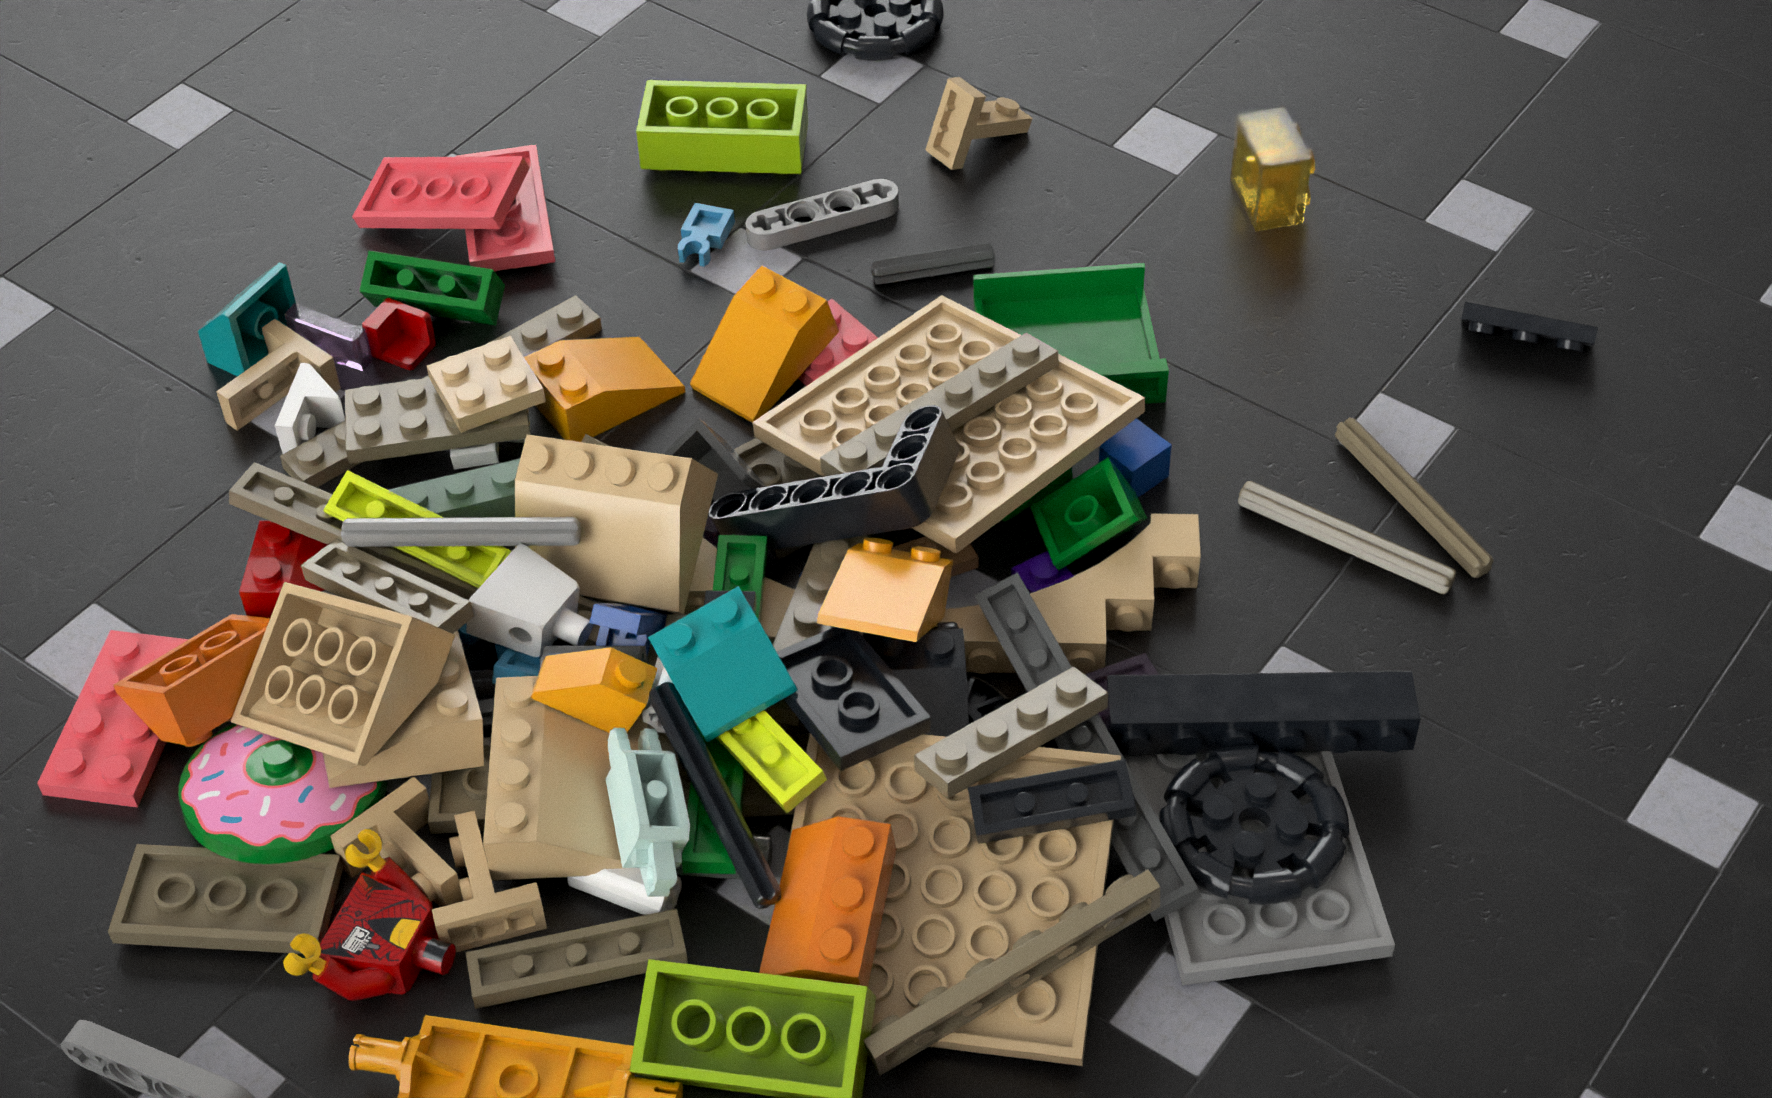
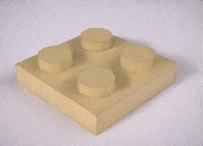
[427,336,546,433]

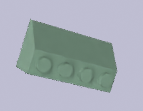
[387,458,520,518]

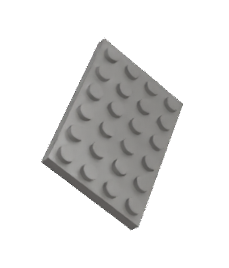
[1122,751,1395,986]

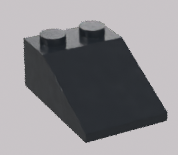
[863,628,969,737]

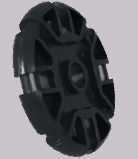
[806,0,944,61]
[1159,744,1350,905]

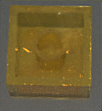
[1230,107,1315,231]

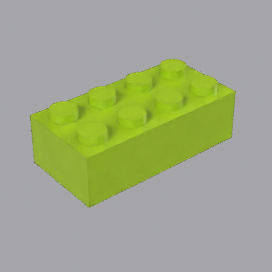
[636,80,808,174]
[630,959,876,1098]

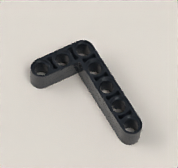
[708,405,960,551]

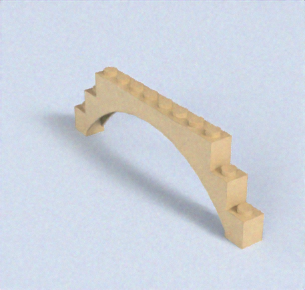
[673,514,1201,675]

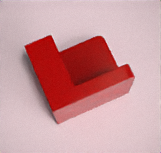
[362,297,436,371]

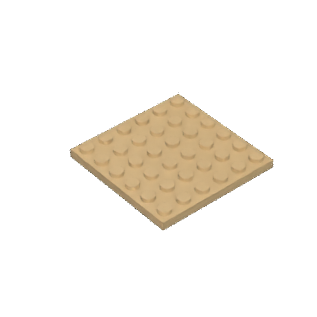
[752,295,1145,553]
[787,733,1121,1066]

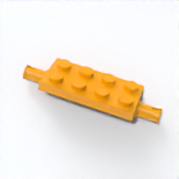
[349,1015,683,1098]

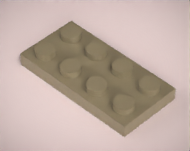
[345,378,531,464]
[108,844,344,954]

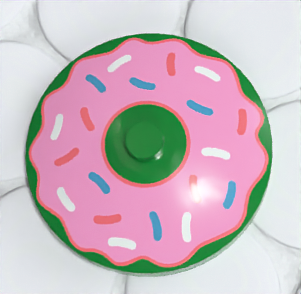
[178,723,388,864]

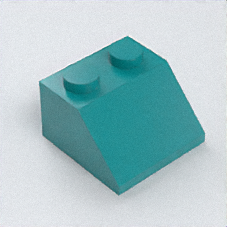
[198,262,303,376]
[648,586,798,742]

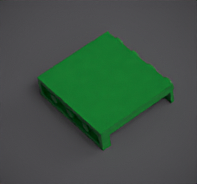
[973,263,1169,404]

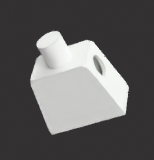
[466,543,593,657]

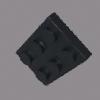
[777,627,931,771]

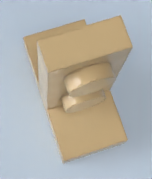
[925,77,1033,170]
[216,319,341,431]
[330,777,463,907]
[432,810,547,952]

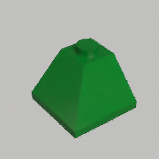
[1030,457,1148,571]

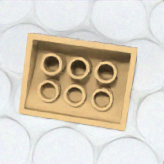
[515,434,718,614]
[231,582,455,767]
[323,630,484,788]
[483,676,648,881]

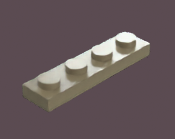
[301,539,474,634]
[914,667,1108,798]
[466,909,688,1009]

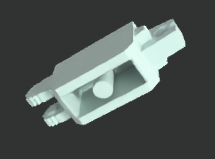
[605,728,690,897]

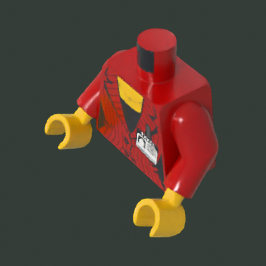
[283,829,456,1001]

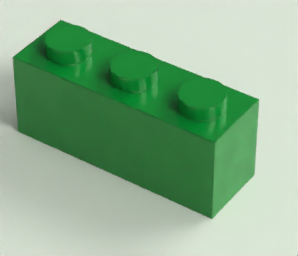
[359,251,505,326]

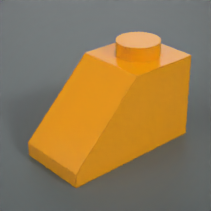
[531,647,657,733]

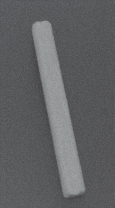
[341,517,581,547]

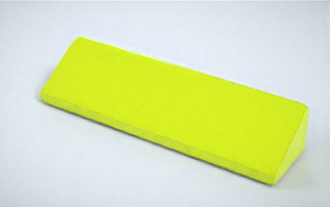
[323,470,511,589]

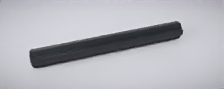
[649,682,781,909]

